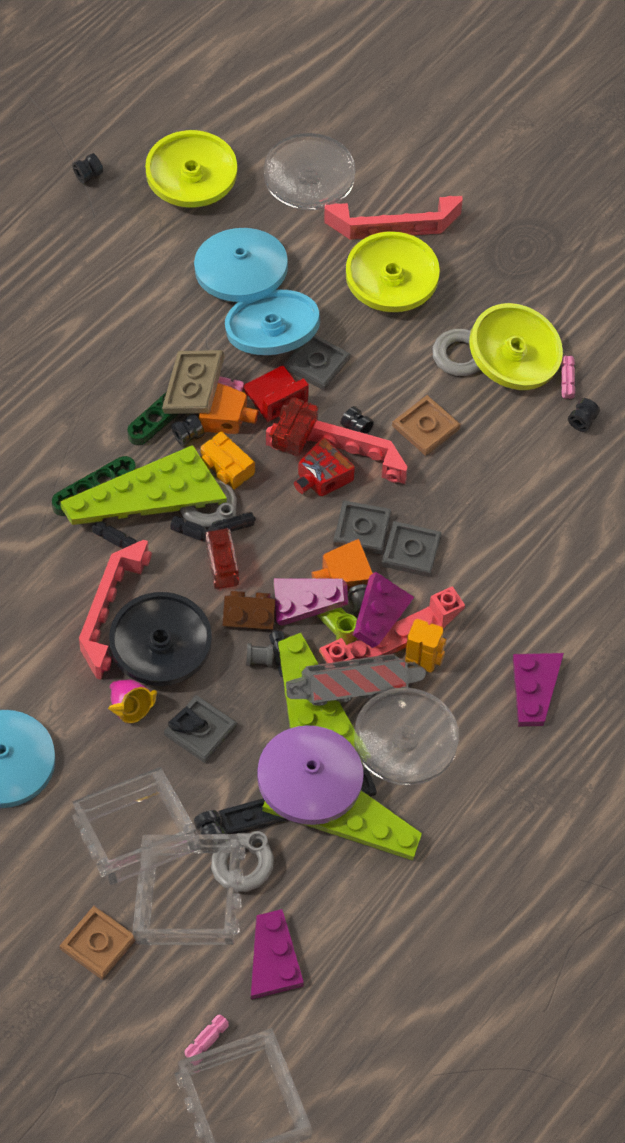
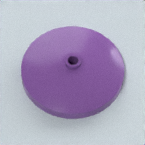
[257,726,363,825]

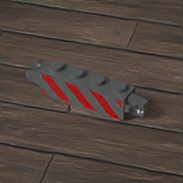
[286,654,426,706]

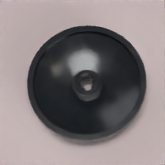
[109,592,212,686]

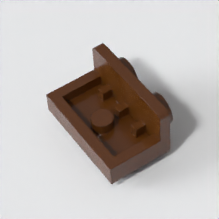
[222,591,276,629]

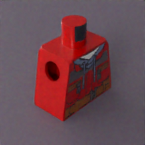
[294,437,355,496]

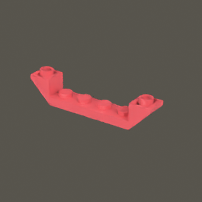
[324,196,463,240]
[266,415,408,484]
[79,540,152,680]
[319,586,465,663]

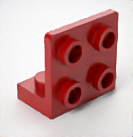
[243,366,309,422]

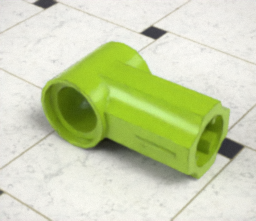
[317,607,358,645]

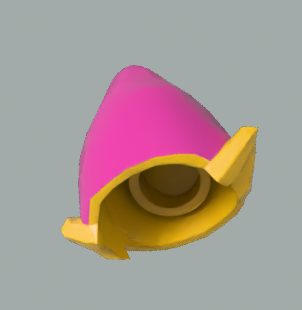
[108,679,157,723]

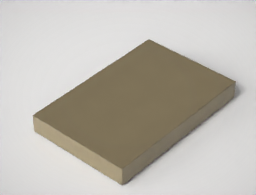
[162,350,225,414]

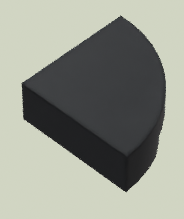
[168,706,205,733]

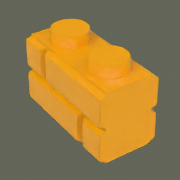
[200,432,255,490]
[405,619,447,673]

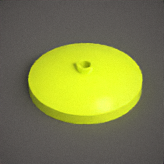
[145,130,237,208]
[346,232,440,312]
[469,303,563,390]

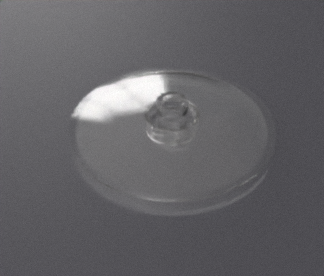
[264,133,355,210]
[354,688,459,785]

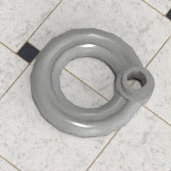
[432,329,480,376]
[180,477,237,528]
[211,831,274,892]

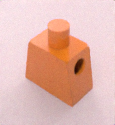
[199,383,258,434]
[312,539,373,591]

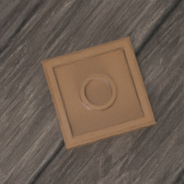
[392,395,461,456]
[60,906,136,980]

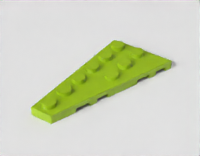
[60,445,227,525]
[278,633,370,764]
[262,791,422,861]

